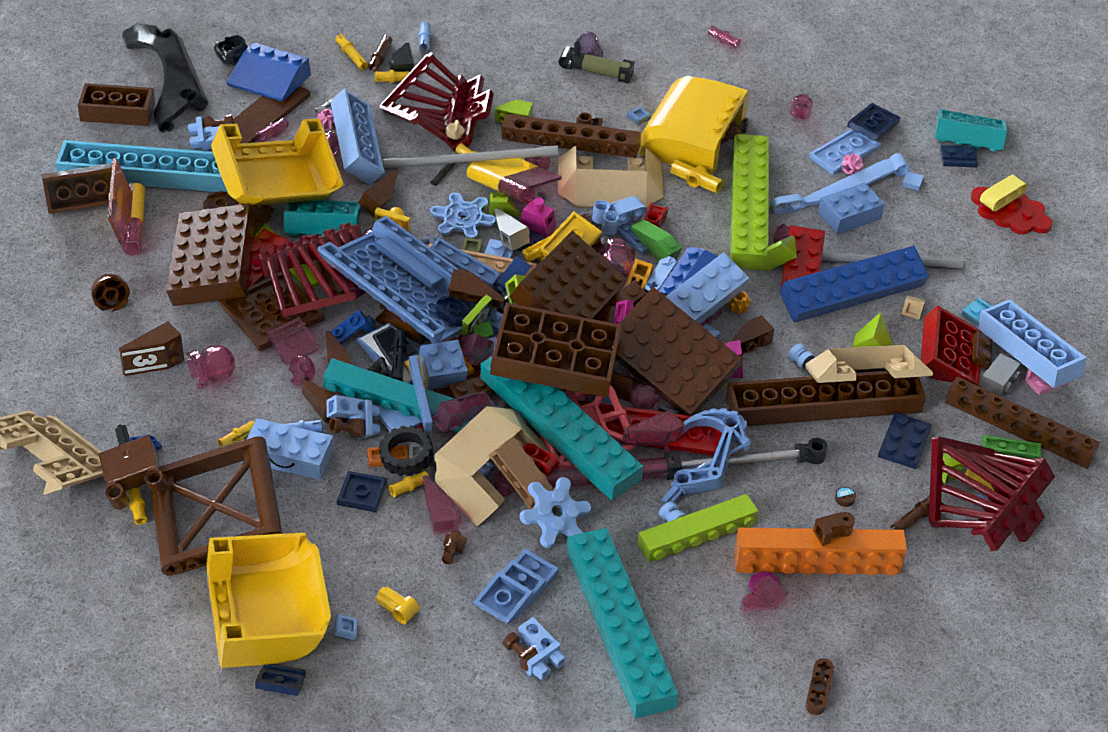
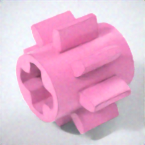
[317,109,335,130]
[841,153,864,175]

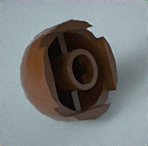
[91,273,130,312]

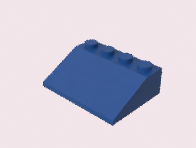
[227,42,311,102]
[658,247,741,317]

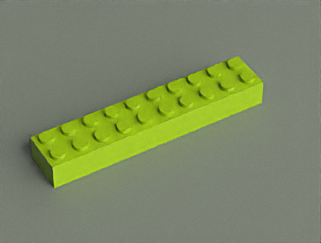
[730,134,769,271]

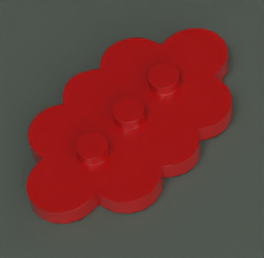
[971,186,1053,235]

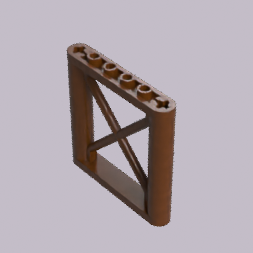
[151,436,283,576]

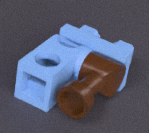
[188,114,234,151]
[326,395,380,439]
[502,617,565,680]

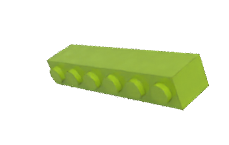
[637,494,759,562]

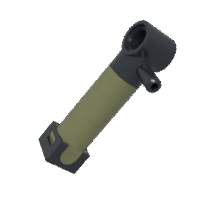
[558,41,635,84]

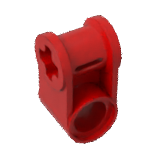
[645,202,669,228]
[522,443,560,477]

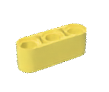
[980,174,1027,211]

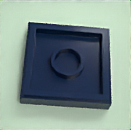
[337,471,387,512]

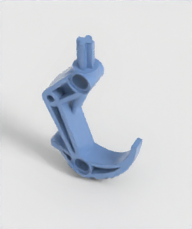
[661,408,751,504]

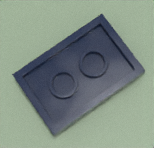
[847,103,901,141]
[878,412,932,469]

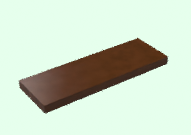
[233,86,311,144]

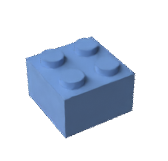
[419,340,468,390]

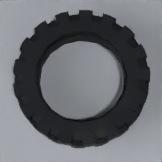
[379,426,434,476]

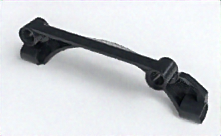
[122,23,208,133]

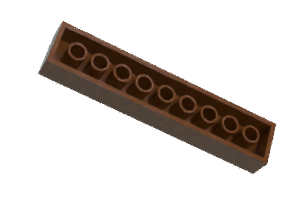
[726,371,926,426]

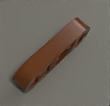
[805,658,834,715]

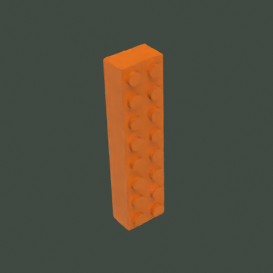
[734,528,907,576]

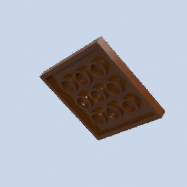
[220,272,325,351]

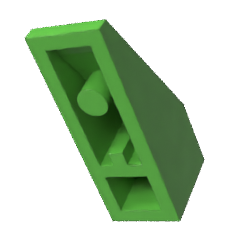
[630,219,682,262]

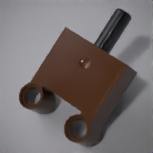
[98,424,169,510]

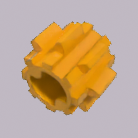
[727,292,751,314]

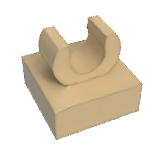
[902,296,925,320]

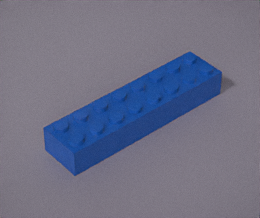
[779,245,930,323]

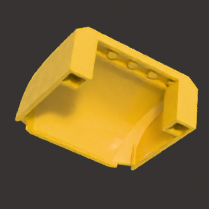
[639,76,750,175]
[211,118,344,206]
[207,533,331,668]

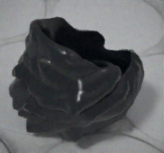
[214,35,248,65]

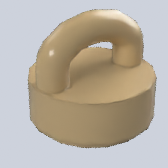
[446,120,464,139]

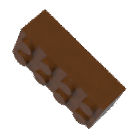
[78,83,155,126]
[41,163,114,214]

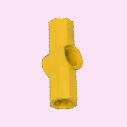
[670,159,723,194]

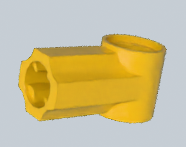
[376,586,420,624]

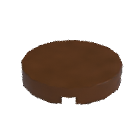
[203,191,239,209]

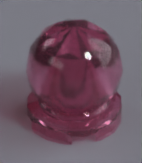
[599,238,636,279]
[187,344,235,389]

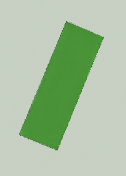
[981,435,1041,459]

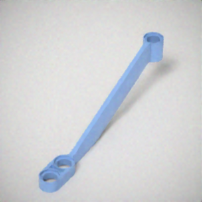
[770,153,910,214]

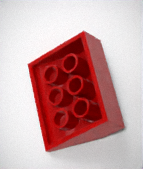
[921,306,982,386]

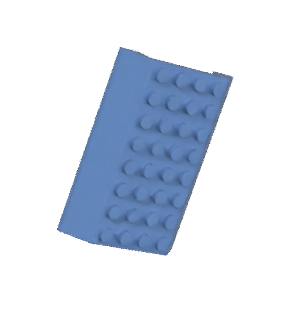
[317,216,494,343]

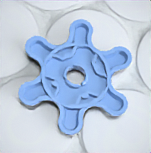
[430,193,496,239]
[520,477,591,548]

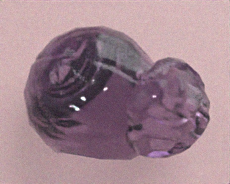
[576,32,603,58]

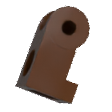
[813,512,855,546]

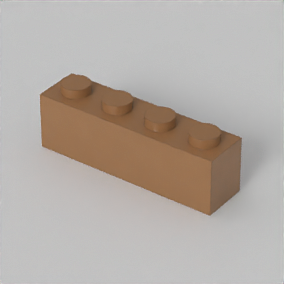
[489,437,555,510]

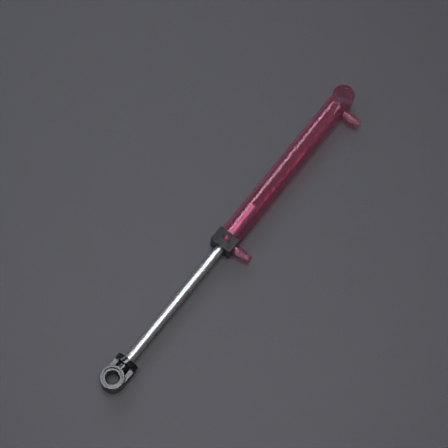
[494,437,828,497]

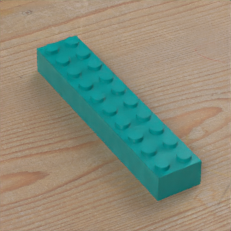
[480,357,643,501]
[566,527,678,719]

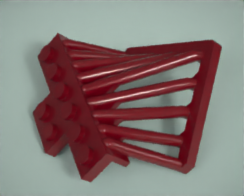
[379,53,494,152]
[252,222,366,317]
[929,436,1055,551]

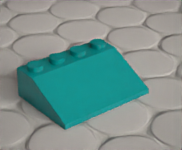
[935,109,1007,152]
[284,200,361,236]

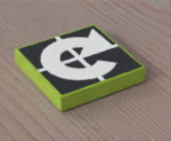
[462,295,492,341]

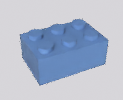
[818,183,885,235]

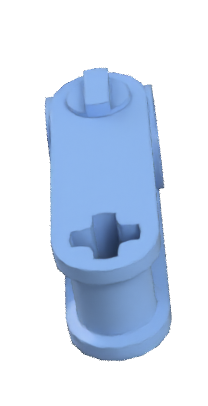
[645,256,678,292]

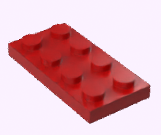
[780,225,825,289]
[246,228,290,288]

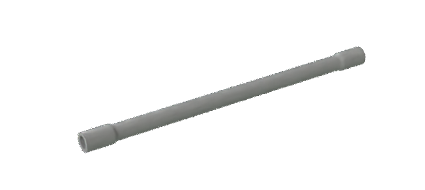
[384,145,559,169]
[822,252,963,269]

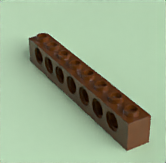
[502,114,641,158]
[945,377,1100,469]

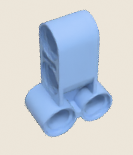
[592,196,647,235]

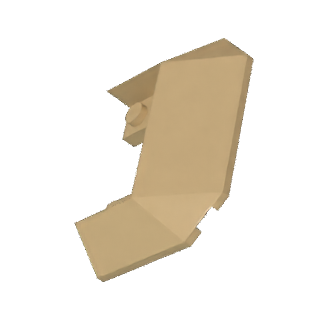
[558,146,664,209]
[805,345,933,383]
[434,406,549,526]
[0,411,104,495]

